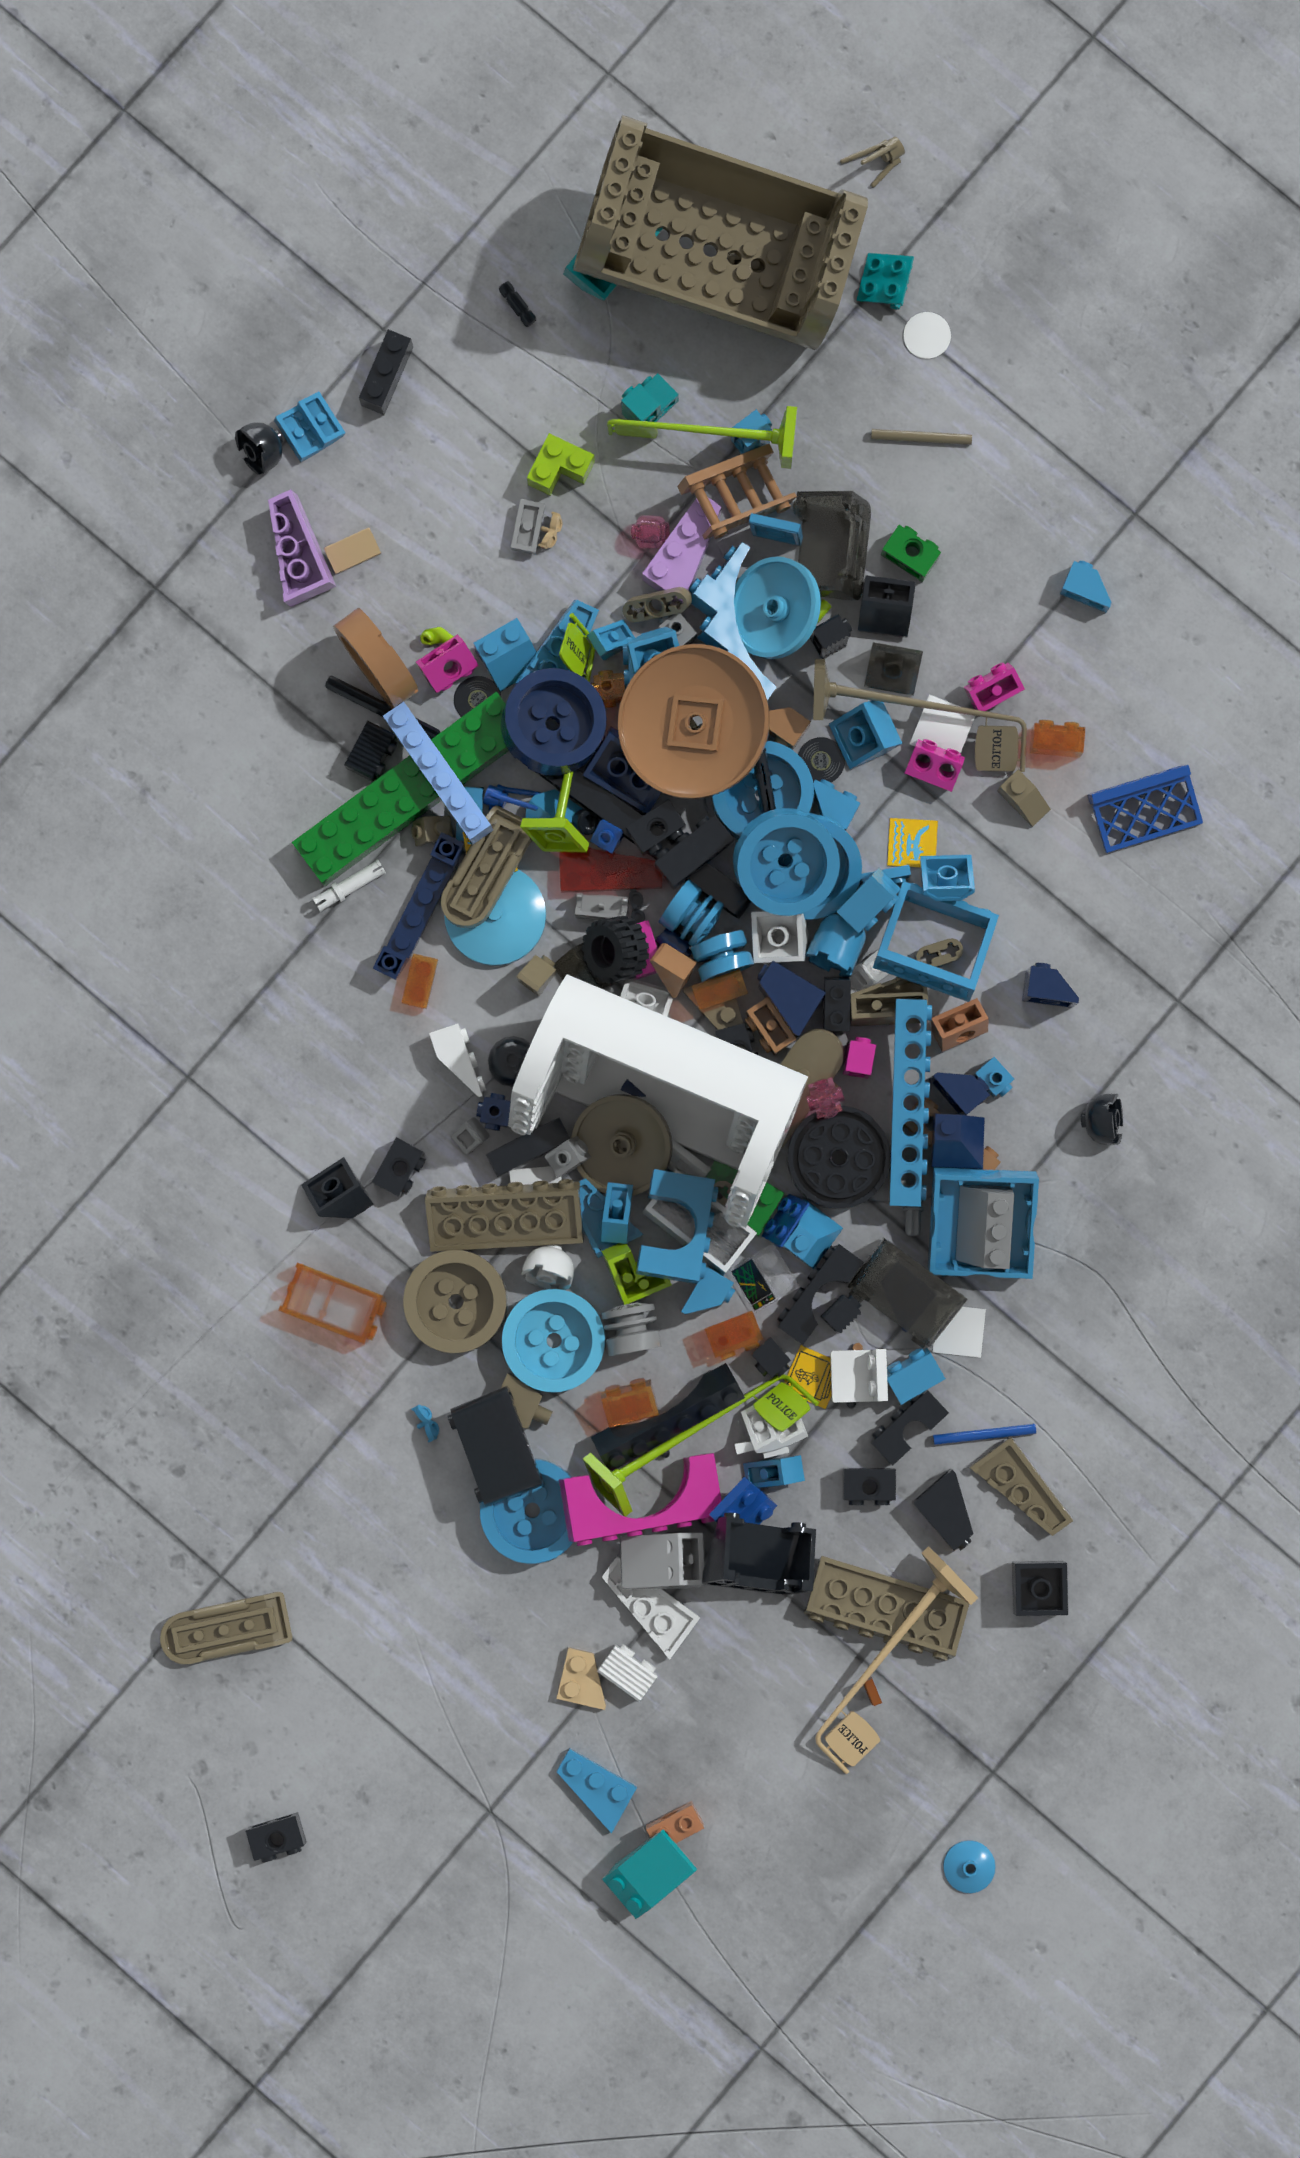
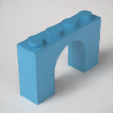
[636,1169,718,1284]

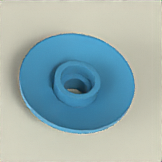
[943,1840,995,1893]

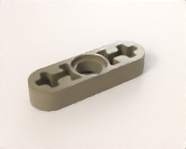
[622,587,692,623]

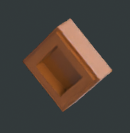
[863,1676,882,1706]

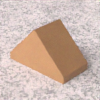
[650,943,697,998]

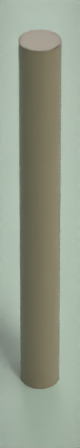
[871,429,972,445]

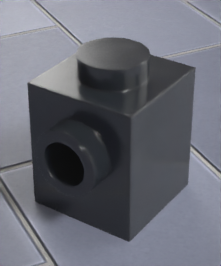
[751,1337,791,1378]

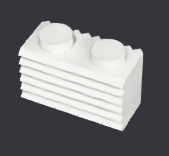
[597,1644,657,1702]

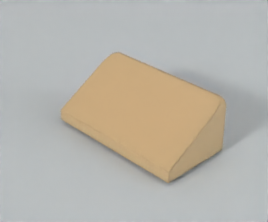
[324,528,381,574]

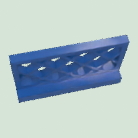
[1087,765,1203,853]

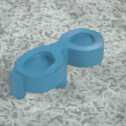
[411,1405,439,1443]

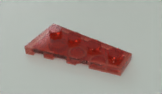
[559,847,662,893]

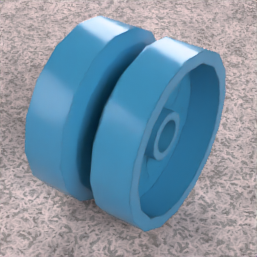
[690,930,754,983]

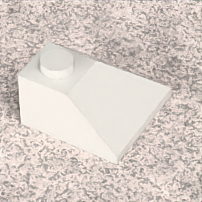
[620,979,673,1017]

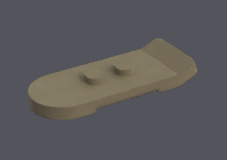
[441,806,533,928]
[780,1029,844,1148]
[160,1592,292,1664]

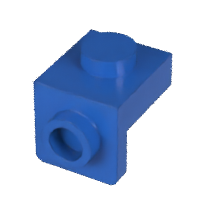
[590,820,624,853]

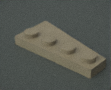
[970,1437,1073,1536]

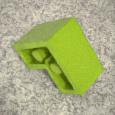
[527,433,595,496]
[601,1243,672,1305]

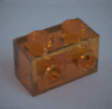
[1029,720,1086,758]
[704,1311,763,1360]
[601,1378,659,1428]

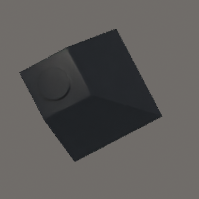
[301,1157,374,1219]

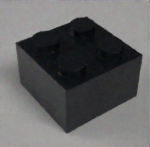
[1012,1561,1068,1616]

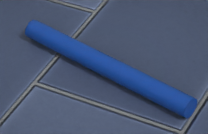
[933,1424,1036,1445]

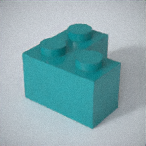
[621,373,679,422]

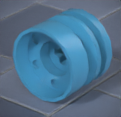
[658,879,724,947]

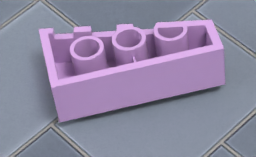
[268,489,336,607]
[642,498,721,604]

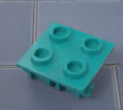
[857,253,914,310]

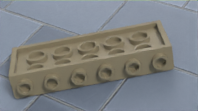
[425,1179,584,1252]
[804,1556,969,1661]

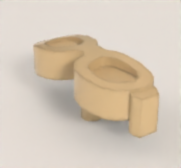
[537,512,563,549]

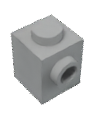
[658,613,697,646]
[544,1136,591,1177]

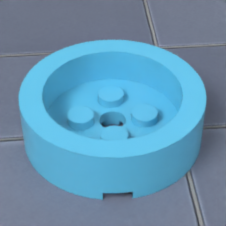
[502,1289,605,1392]

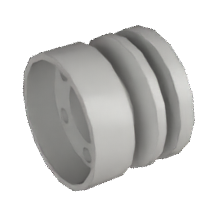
[601,1302,662,1356]

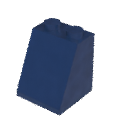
[757,961,826,1041]

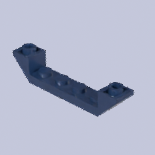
[373,832,464,980]

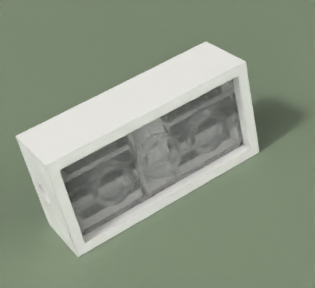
[643,1169,757,1276]

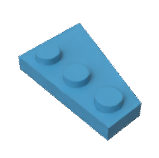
[579,1178,644,1258]
[557,1748,637,1834]

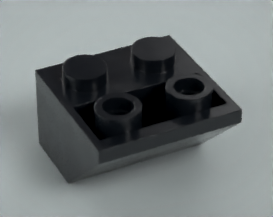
[857,575,916,638]

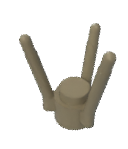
[840,137,905,188]

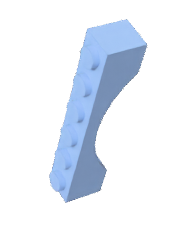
[383,701,493,845]

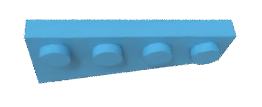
[515,600,599,684]

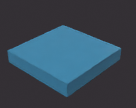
[749,513,803,546]

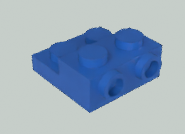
[709,1477,778,1524]

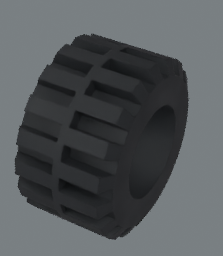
[582,916,649,983]

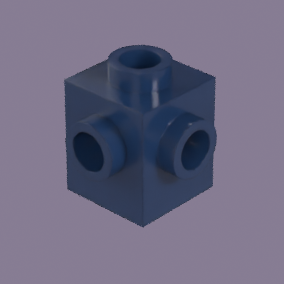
[476,1093,511,1131]

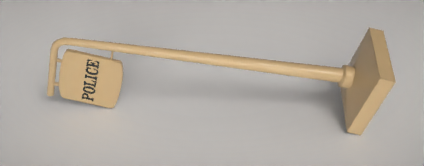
[815,1546,978,1774]

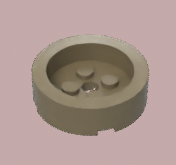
[403,1250,508,1353]

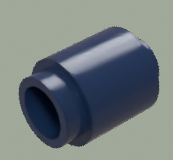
[655,928,692,957]

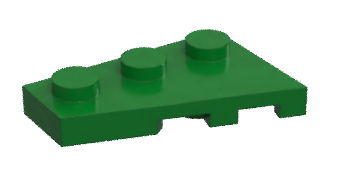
[706,1161,784,1237]

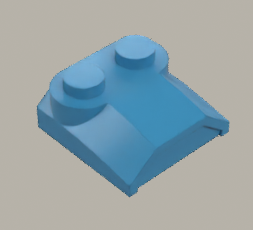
[920,855,975,901]

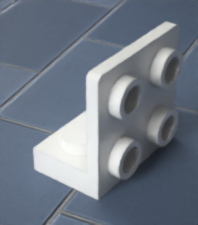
[830,1349,888,1403]

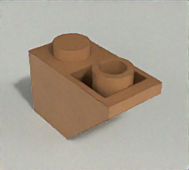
[769,707,811,750]

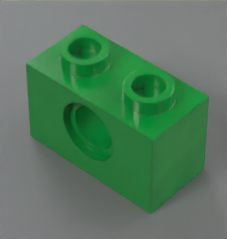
[881,525,941,582]

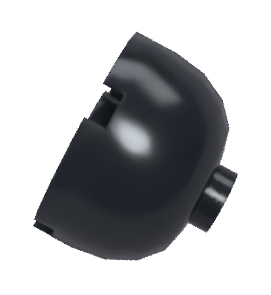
[235,422,283,475]
[488,1036,531,1087]
[1081,1094,1123,1145]

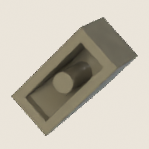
[997,769,1051,827]
[516,955,557,996]

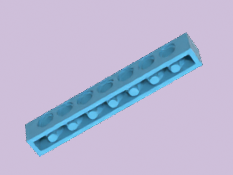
[889,999,932,1207]

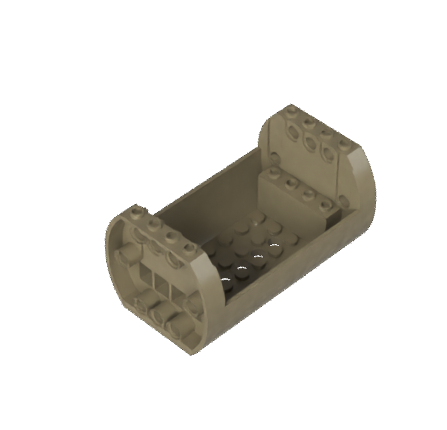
[573,115,868,350]

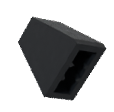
[912,1469,973,1551]

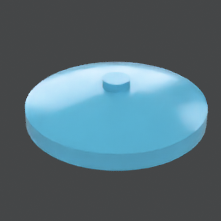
[734,556,821,659]
[444,870,546,966]

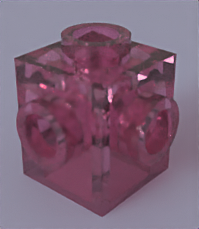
[806,1077,845,1118]

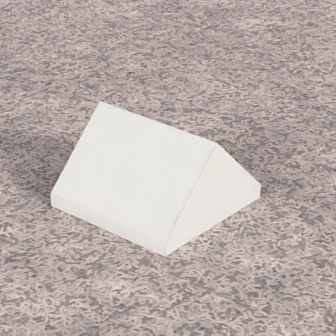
[751,911,809,963]

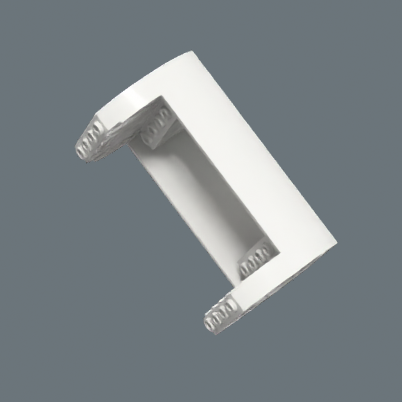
[508,975,808,1228]

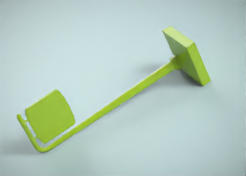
[607,406,797,469]

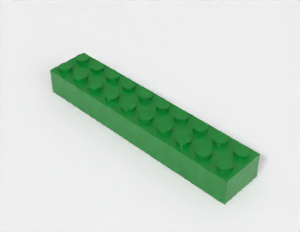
[292,691,509,887]

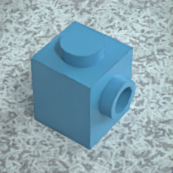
[973,1057,1014,1098]

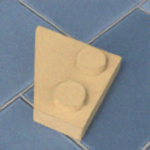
[557,1647,606,1710]

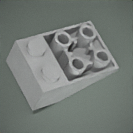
[620,1533,705,1589]

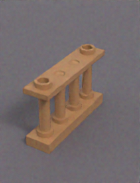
[677,444,797,540]

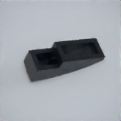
[486,1117,570,1177]

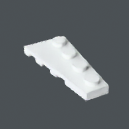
[602,1556,700,1660]

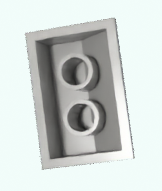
[955,1185,1014,1269]

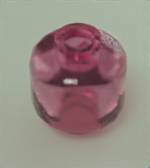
[631,515,670,549]

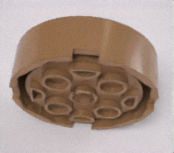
[333,608,418,709]

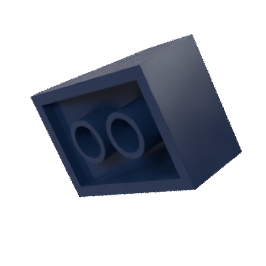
[583,726,662,814]

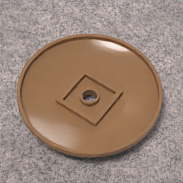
[618,644,770,799]

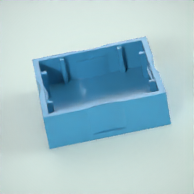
[928,1167,1039,1279]

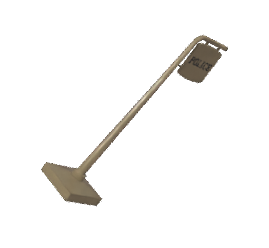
[813,659,1027,772]

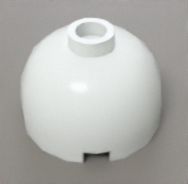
[521,1245,574,1290]

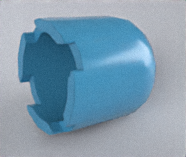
[806,914,866,977]

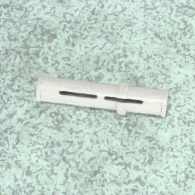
[312,859,386,912]

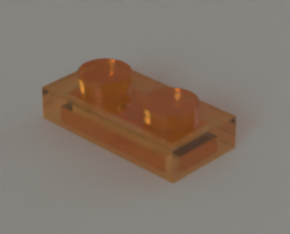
[402,954,439,1009]
[691,969,748,1011]

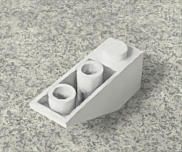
[429,1024,486,1099]

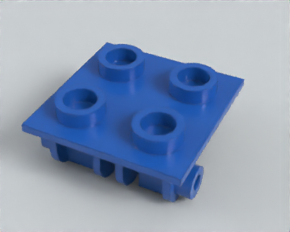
[762,1194,810,1248]

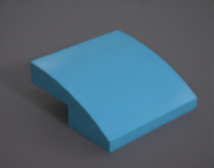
[274,391,346,462]

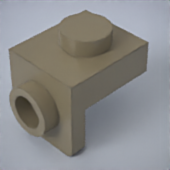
[411,816,453,846]

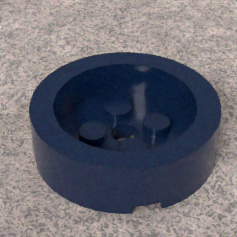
[501,668,607,775]

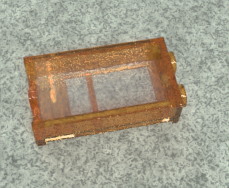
[278,1262,387,1344]

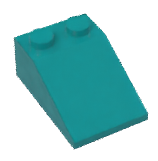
[602,1829,697,1919]

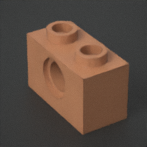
[931,998,989,1052]
[646,1801,704,1844]

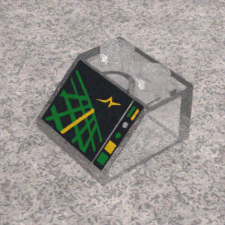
[729,1243,800,1314]

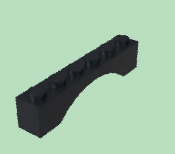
[591,1363,745,1471]

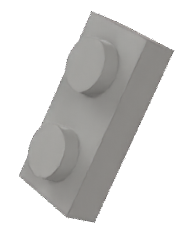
[511,499,545,555]

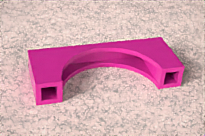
[559,1453,722,1546]

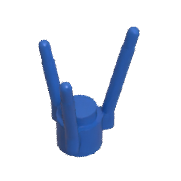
[483,784,541,811]

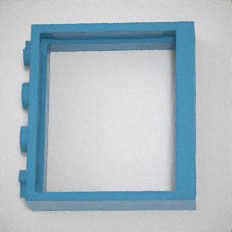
[872,881,999,1002]

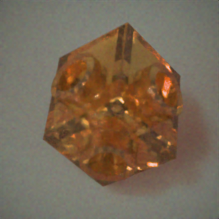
[591,670,625,708]

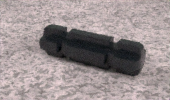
[499,281,536,327]

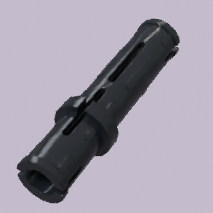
[752,748,776,814]

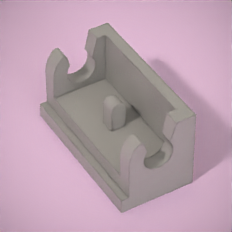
[575,892,628,920]

